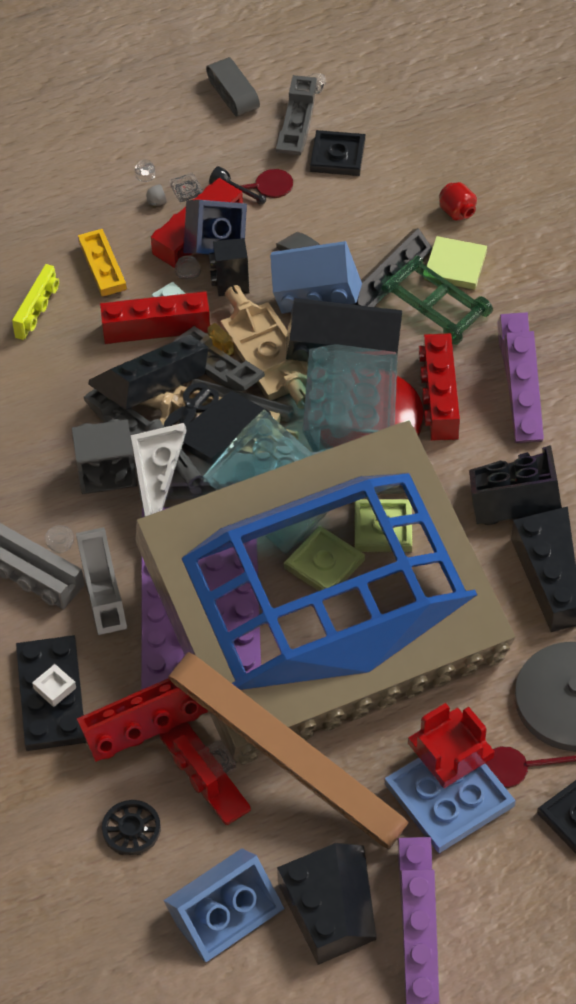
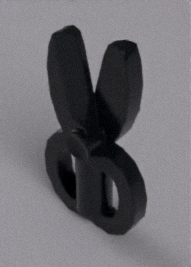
[164,383,219,427]

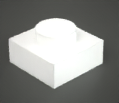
[32,664,76,707]

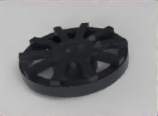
[102,800,161,855]

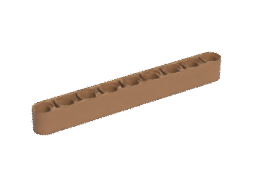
[168,652,408,849]

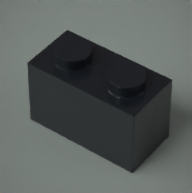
[209,238,250,297]

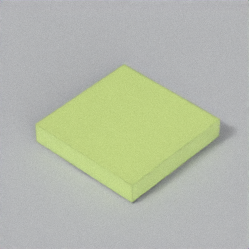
[424,236,487,290]
[355,499,412,552]
[284,526,365,591]

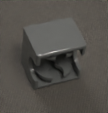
[72,419,137,494]

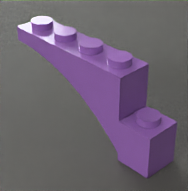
[497,312,544,443]
[397,837,439,1004]

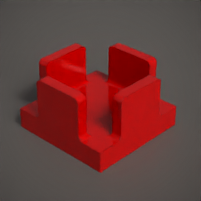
[408,703,495,788]

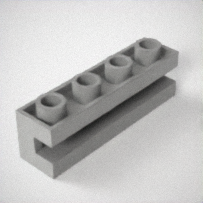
[0,523,84,610]

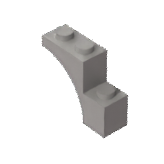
[76,527,127,635]

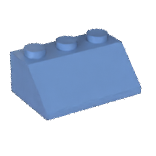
[270,241,362,313]
[163,848,285,962]

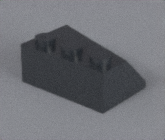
[469,445,562,525]
[277,843,377,965]

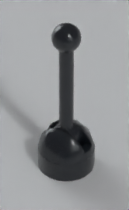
[209,166,266,205]

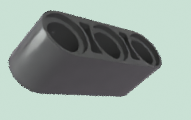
[206,57,260,117]

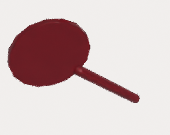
[240,169,293,198]
[485,746,576,788]

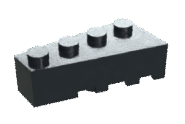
[511,506,576,632]

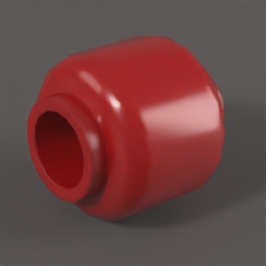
[439,182,477,221]

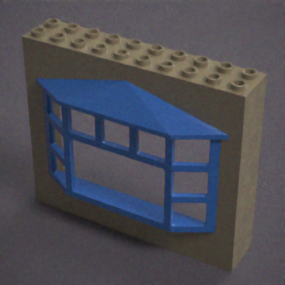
[135,420,516,765]

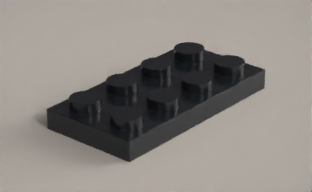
[16,635,87,751]

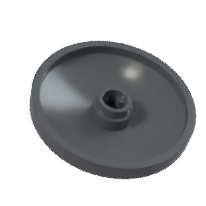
[515,642,576,752]

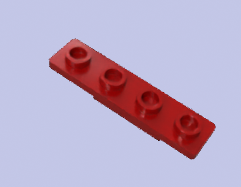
[160,722,251,825]

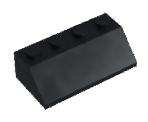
[286,298,402,371]
[88,335,208,410]

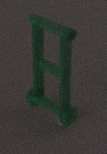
[381,255,493,345]

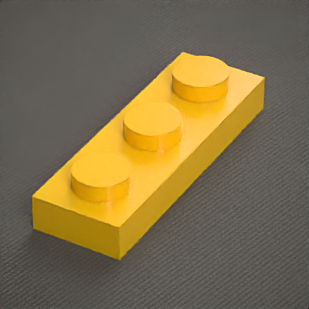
[78,229,127,297]

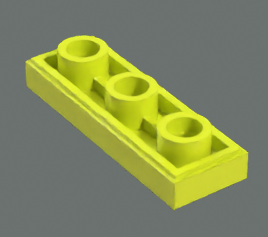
[12,264,59,340]

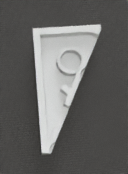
[131,423,187,516]

